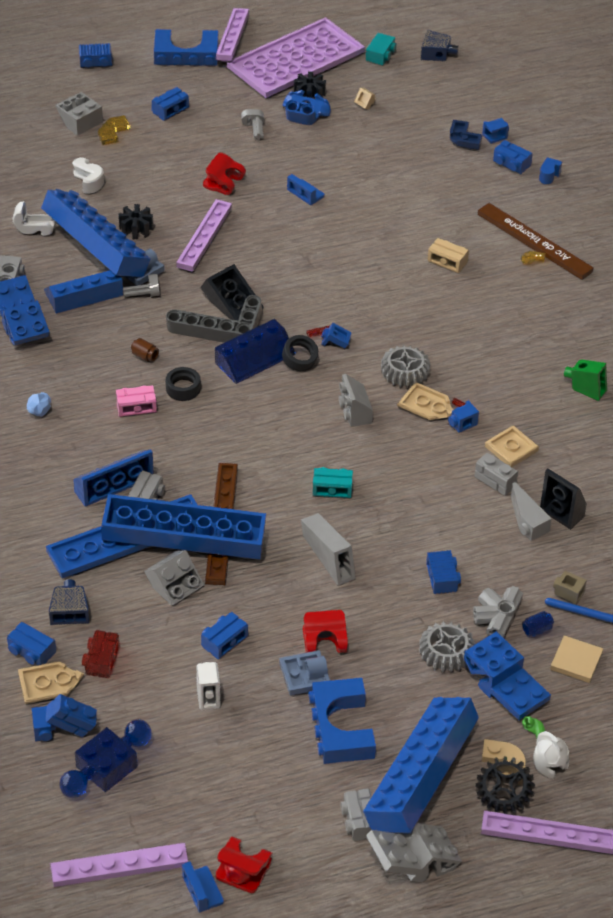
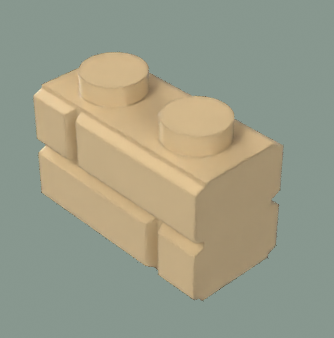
[428,238,469,273]

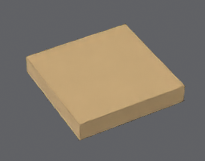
[485,426,539,467]
[550,636,603,683]

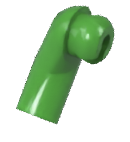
[522,716,545,738]

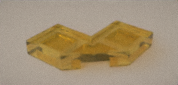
[98,115,130,145]

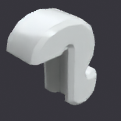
[73,158,104,194]
[12,201,56,236]

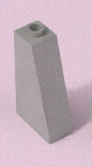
[301,513,356,585]

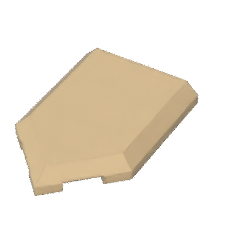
[397,383,454,420]
[18,661,84,704]

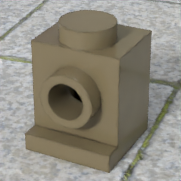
[553,571,587,605]

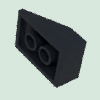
[200,264,264,321]
[540,468,587,530]

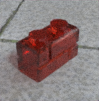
[82,630,120,678]

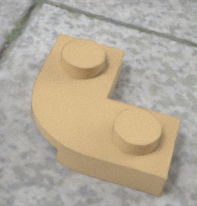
[482,739,525,785]

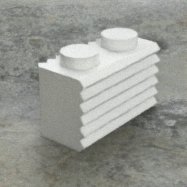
[196,662,220,710]

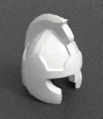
[533,731,569,779]

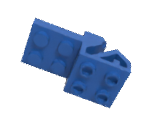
[0,275,50,346]
[464,631,551,720]

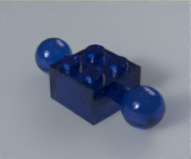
[59,719,152,798]

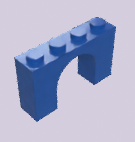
[154,29,218,66]
[308,677,376,764]

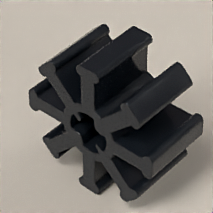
[294,71,326,103]
[118,204,154,240]

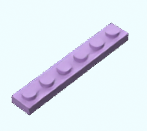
[216,8,249,62]
[176,199,232,272]
[481,811,613,854]
[51,843,188,887]

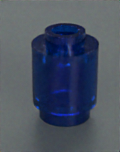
[522,611,554,637]

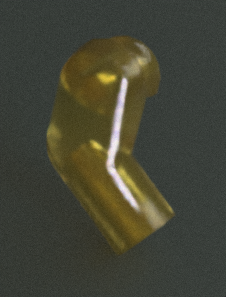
[521,251,546,264]

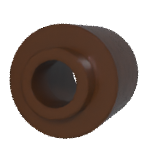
[131,338,159,362]

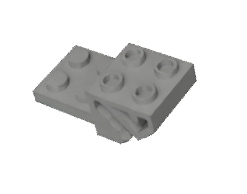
[366,823,462,882]

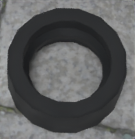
[282,335,319,371]
[165,367,201,401]

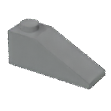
[511,482,552,541]

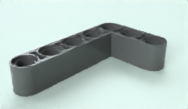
[166,295,262,346]

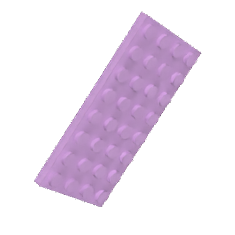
[227,17,365,98]

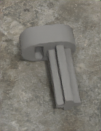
[241,109,264,141]
[123,274,160,297]

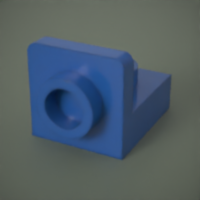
[321,323,352,349]

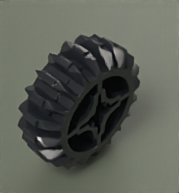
[476,756,535,814]

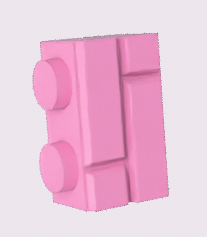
[116,385,157,417]

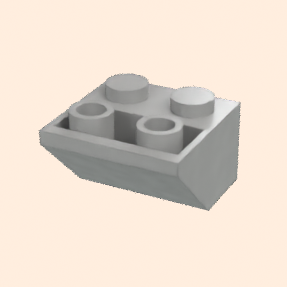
[56,92,103,136]
[339,374,373,427]
[144,550,204,605]

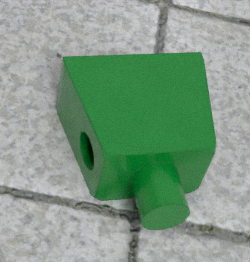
[564,359,607,401]

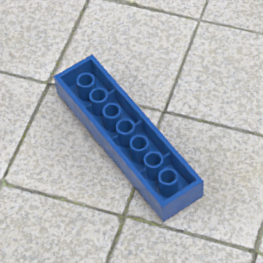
[41,189,151,277]
[101,494,266,559]
[363,697,479,833]

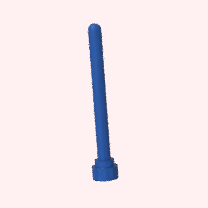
[545,598,613,623]

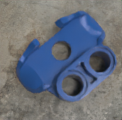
[282,90,331,125]

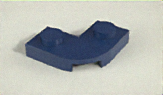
[449,119,482,150]

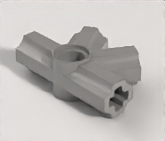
[473,586,523,638]

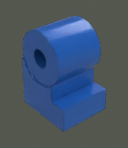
[539,157,562,184]

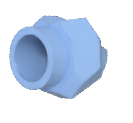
[27,392,51,417]

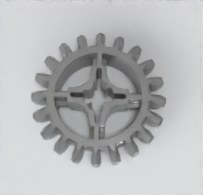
[381,345,430,388]
[419,621,475,673]

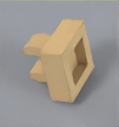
[354,87,376,109]

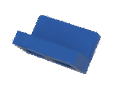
[287,174,325,205]
[182,862,224,913]

